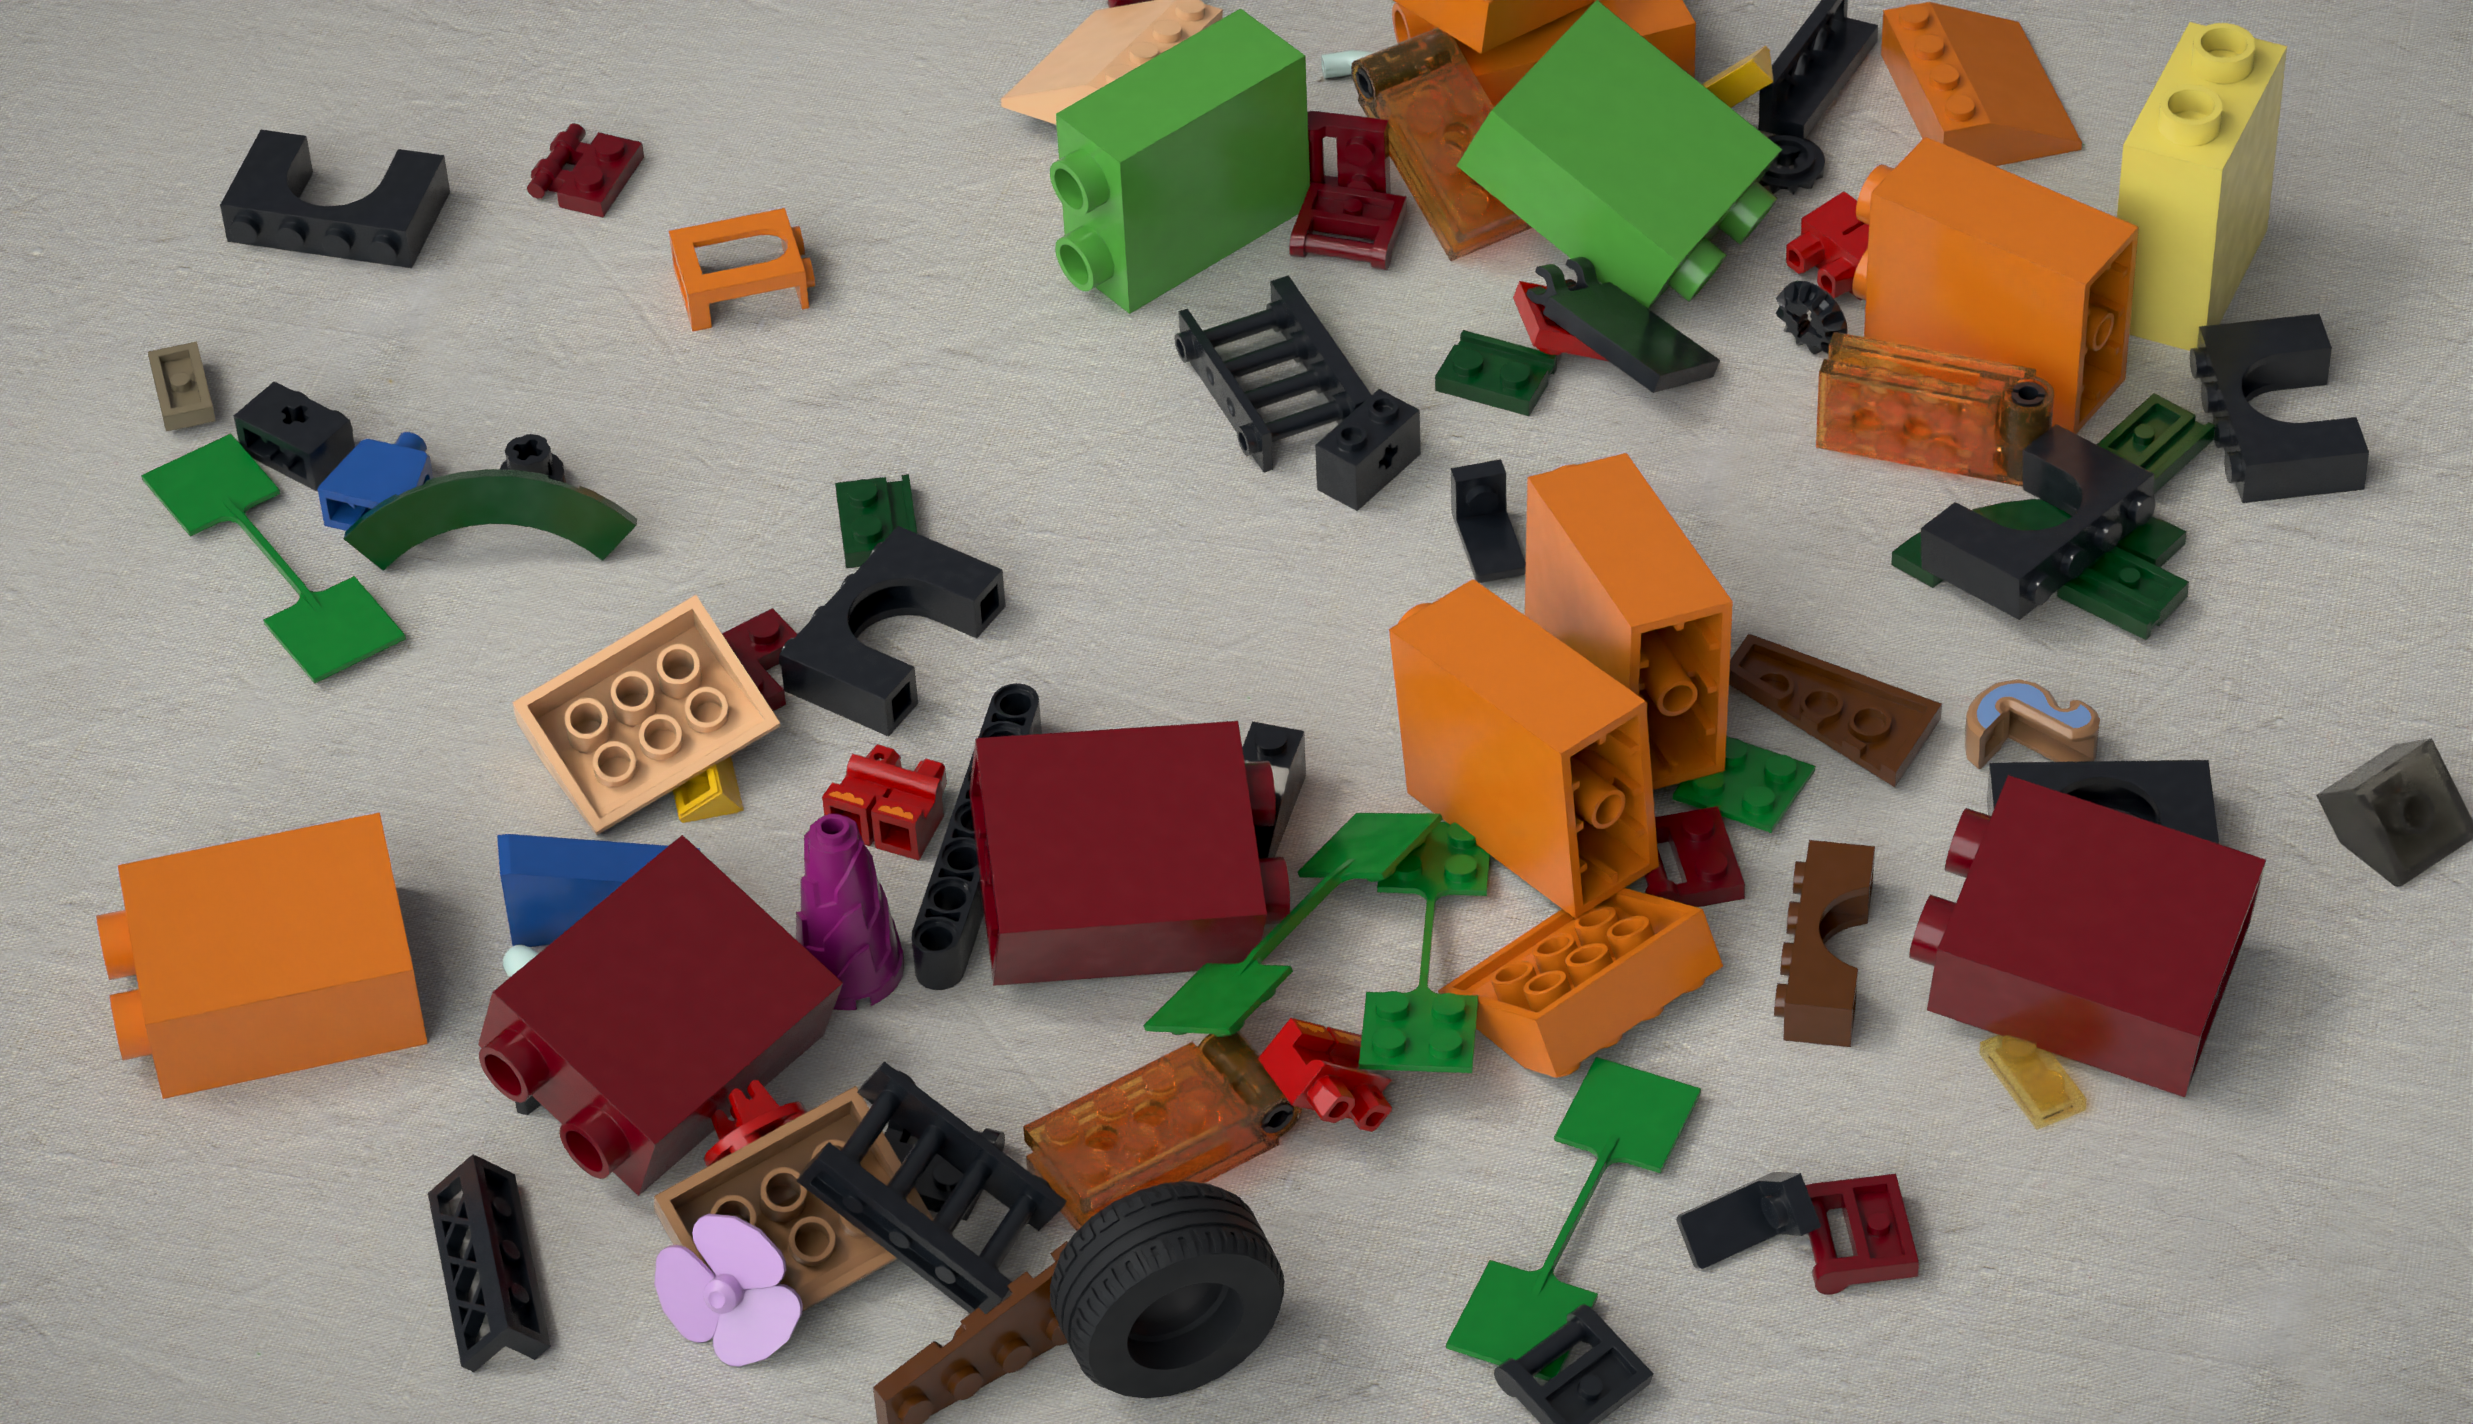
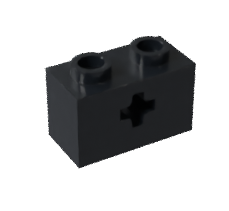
[233,381,355,492]
[1315,389,1421,511]

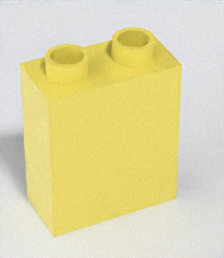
[2117,22,2287,351]

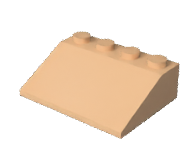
[1001,0,1223,125]
[512,595,781,836]

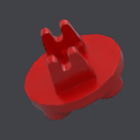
[703,1080,807,1167]

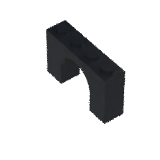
[220,129,450,269]
[2190,313,2369,503]
[1921,424,2156,620]
[779,526,1006,737]
[1987,760,2219,844]

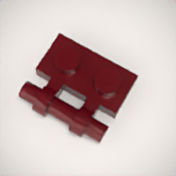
[527,123,644,218]

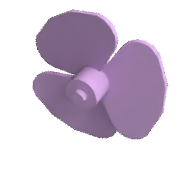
[654,1214,803,1367]

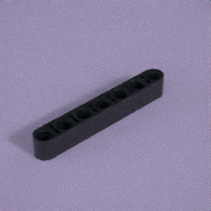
[911,683,1042,990]

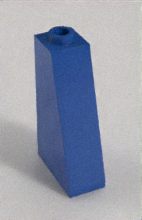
[497,834,700,947]

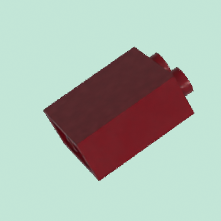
[969,721,1290,986]
[1909,775,2266,1097]
[478,835,843,1196]

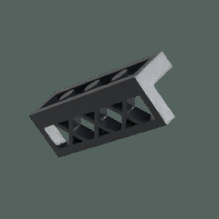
[1758,0,1878,140]
[428,1154,551,1372]

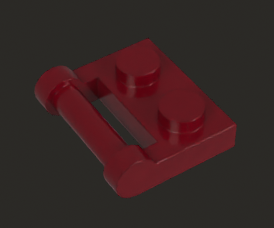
[1308,111,1391,194]
[1289,182,1407,270]
[1644,806,1745,907]
[1806,1173,1919,1294]

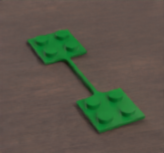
[141,433,406,684]
[1672,736,1816,833]
[1143,813,1443,1037]
[1359,822,1490,1073]
[1446,1057,1701,1381]

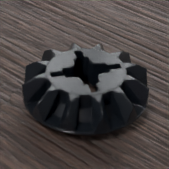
[1759,135,1825,195]
[1775,281,1848,355]

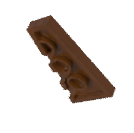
[1729,634,1942,787]
[873,1241,1068,1424]

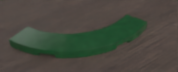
[343,469,637,571]
[1891,499,2187,588]

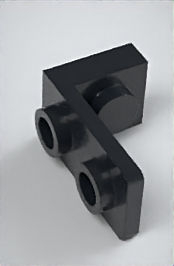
[1451,459,1526,583]
[1676,1172,1821,1269]

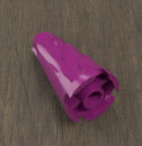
[796,814,904,1010]

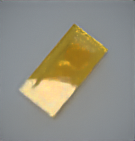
[1979,1035,2087,1130]

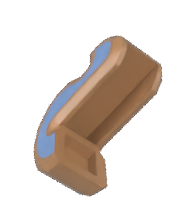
[1964,679,2100,769]

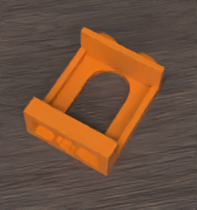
[669,208,815,331]

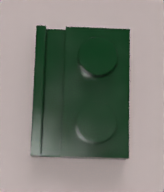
[1435,330,1557,416]
[2096,393,2215,494]
[835,474,917,568]
[2057,547,2189,640]

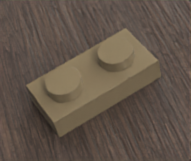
[147,341,216,432]

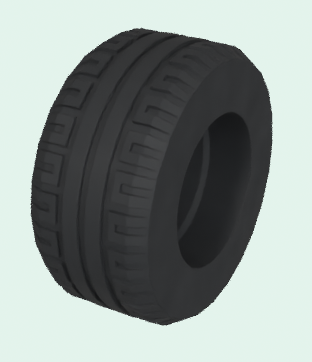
[1050,1181,1285,1399]

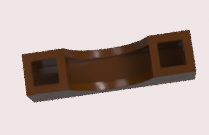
[1774,840,1875,1047]

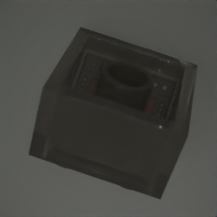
[2316,738,2473,887]

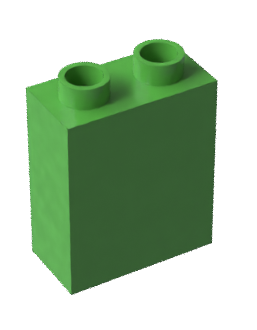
[1457,0,1782,309]
[1050,8,1310,314]

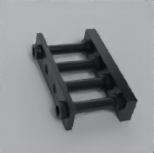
[1174,275,1371,473]
[796,1061,1067,1314]

